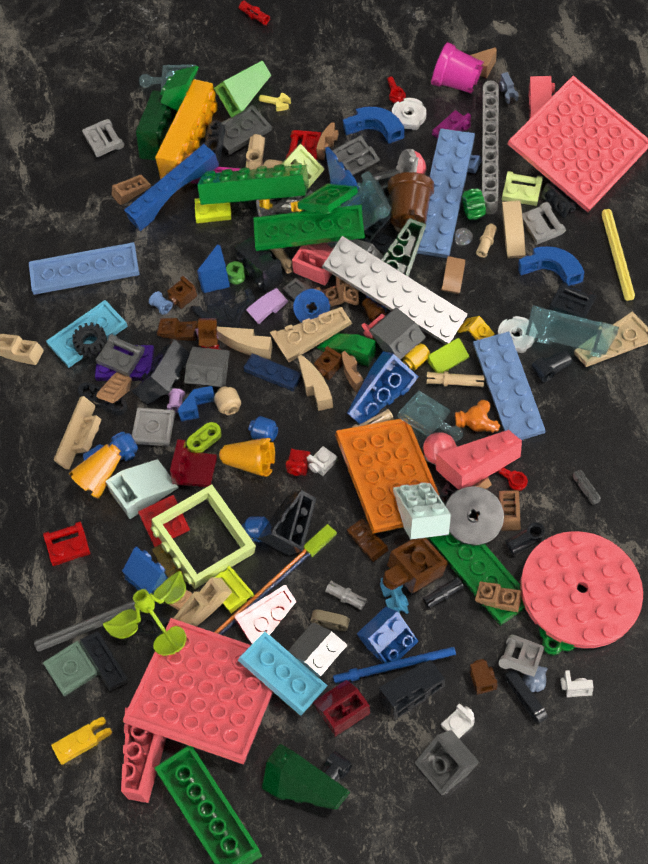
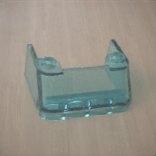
[525,305,619,358]

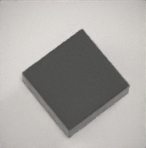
[283,278,308,301]

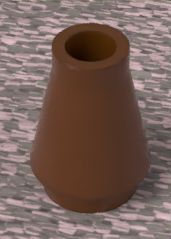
[362,298,386,322]

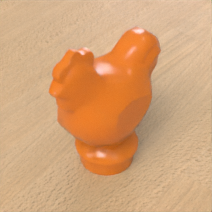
[455,400,500,433]

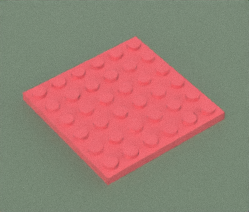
[507,76,648,212]
[123,618,273,764]

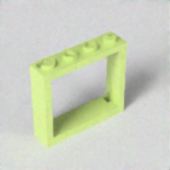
[151,485,256,589]

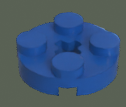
[293,289,330,323]

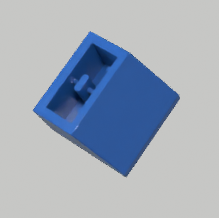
[122,547,168,602]
[357,607,419,663]

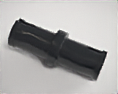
[423,577,464,609]

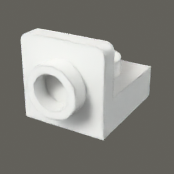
[307,447,338,476]
[561,670,593,697]
[441,703,474,738]

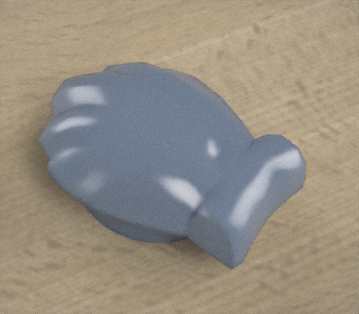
[522,666,548,692]

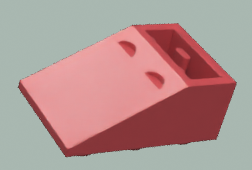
[292,241,338,286]

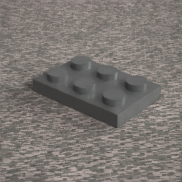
[214,105,272,155]

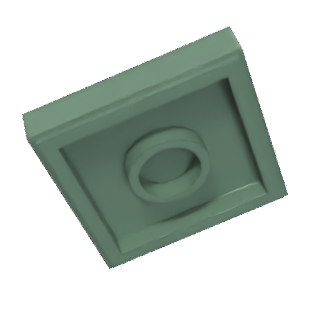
[43,641,99,697]

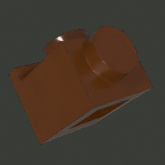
[167,276,197,309]
[314,346,343,380]
[470,659,498,695]

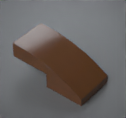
[157,318,198,341]
[347,519,389,562]

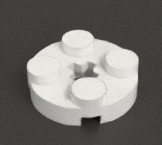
[392,98,426,130]
[498,316,536,353]

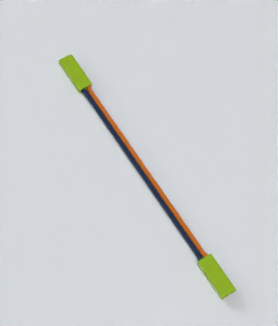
[214,524,337,635]

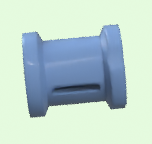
[149,291,173,315]

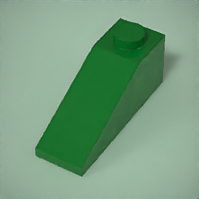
[317,333,376,367]

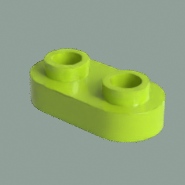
[187,422,221,453]

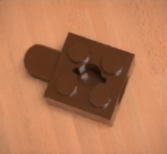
[382,538,448,594]

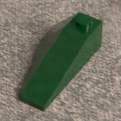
[262,744,350,810]

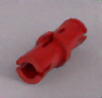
[239,1,270,25]

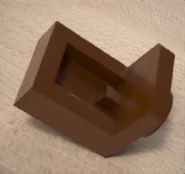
[198,318,218,347]

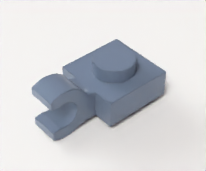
[499,72,519,104]

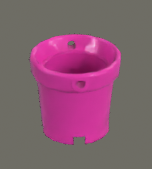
[431,42,484,94]

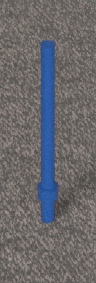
[333,647,456,683]

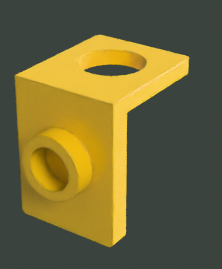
[458,316,495,340]

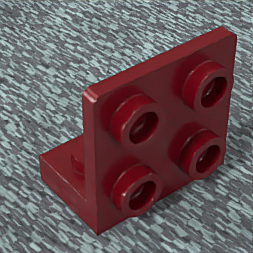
[170,439,217,487]

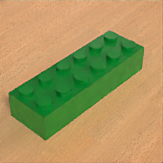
[197,163,309,205]
[155,746,262,864]

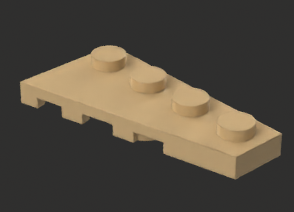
[270,307,352,362]
[574,312,648,367]

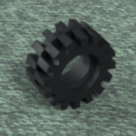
[72,322,107,358]

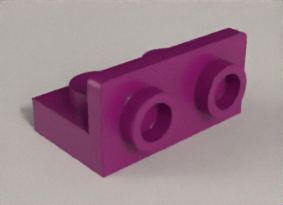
[432,110,471,138]

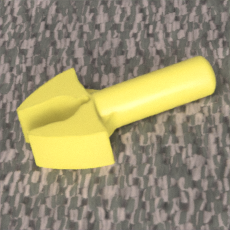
[259,93,291,111]

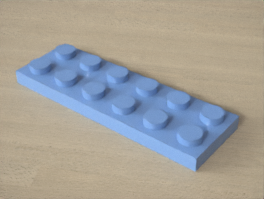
[29,242,140,295]
[473,331,545,440]

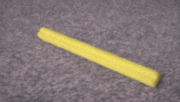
[602,209,635,301]

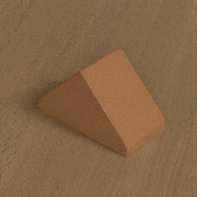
[470,48,497,78]

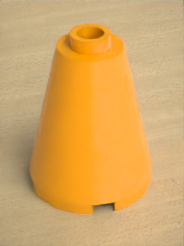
[219,438,275,477]
[69,444,121,498]

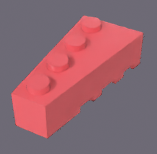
[528,76,555,120]
[436,430,522,490]
[121,707,166,803]

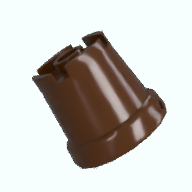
[387,172,435,229]

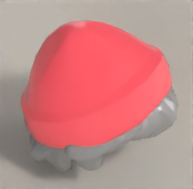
[396,149,427,174]
[422,433,457,465]

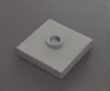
[132,408,175,447]

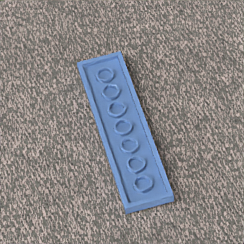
[417,129,475,258]

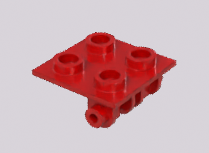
[138,495,190,547]

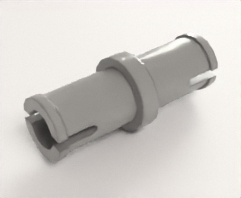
[325,580,367,610]

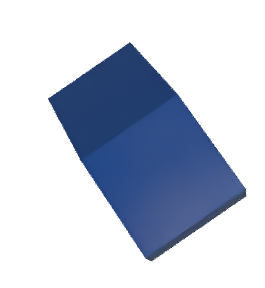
[178,386,215,421]

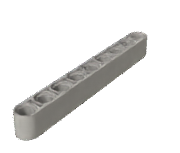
[482,81,499,214]

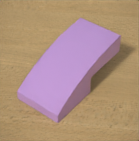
[246,288,288,324]

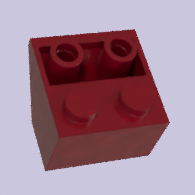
[312,680,370,737]

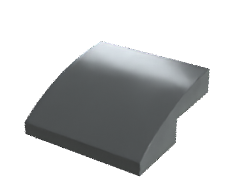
[332,135,380,176]

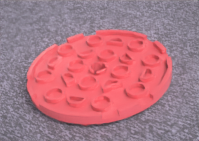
[520,531,643,648]

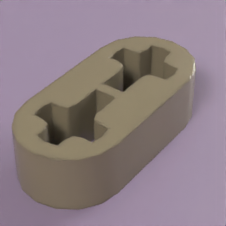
[310,610,350,631]

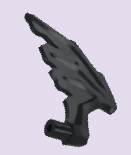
[191,288,257,329]

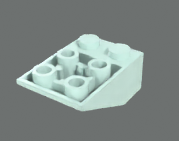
[106,459,179,519]
[393,483,451,539]

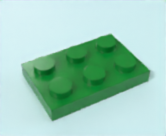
[298,184,358,214]

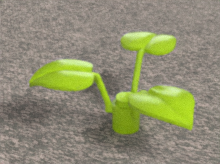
[103,571,186,656]

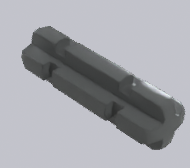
[573,470,601,505]

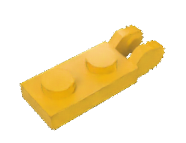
[51,717,112,765]

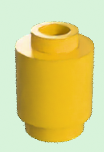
[402,343,430,371]

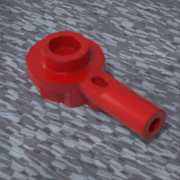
[387,77,406,103]
[496,467,528,491]

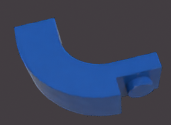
[343,107,404,144]
[518,246,584,286]

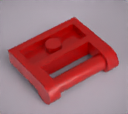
[285,130,321,164]
[43,521,91,566]

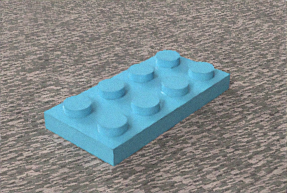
[46,300,128,368]
[238,631,328,715]

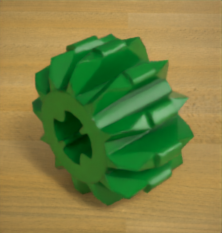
[462,188,486,220]

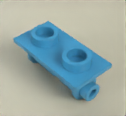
[380,578,409,614]

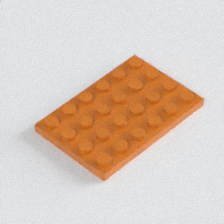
[335,417,439,534]

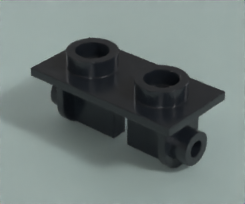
[540,183,576,219]

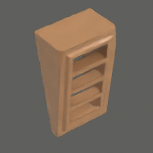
[112,175,151,205]
[97,373,132,403]
[499,491,521,531]

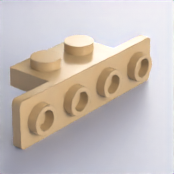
[54,396,102,469]

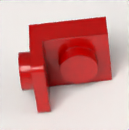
[286,449,310,476]

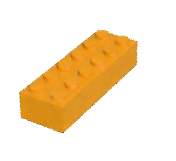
[155,79,218,179]

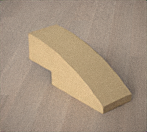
[502,201,525,259]
[217,327,272,359]
[0,334,44,365]
[298,355,333,411]
[173,577,232,627]

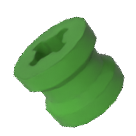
[226,261,245,284]

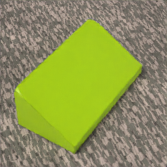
[428,338,469,373]

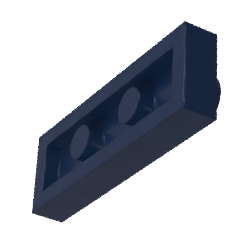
[244,353,302,392]

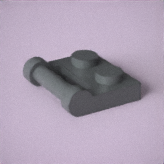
[96,334,145,377]

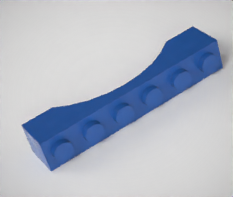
[125,144,219,231]

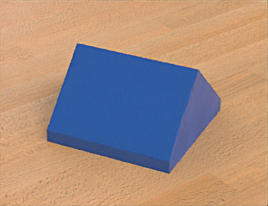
[197,245,230,293]

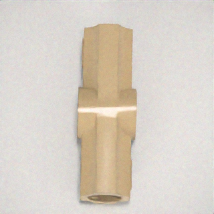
[246,134,265,170]

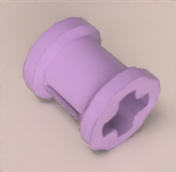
[167,389,185,413]

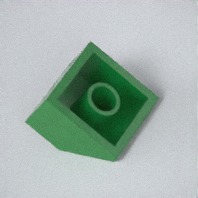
[160,66,199,111]

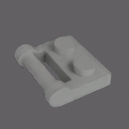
[82,119,124,157]
[522,202,566,245]
[499,635,544,677]

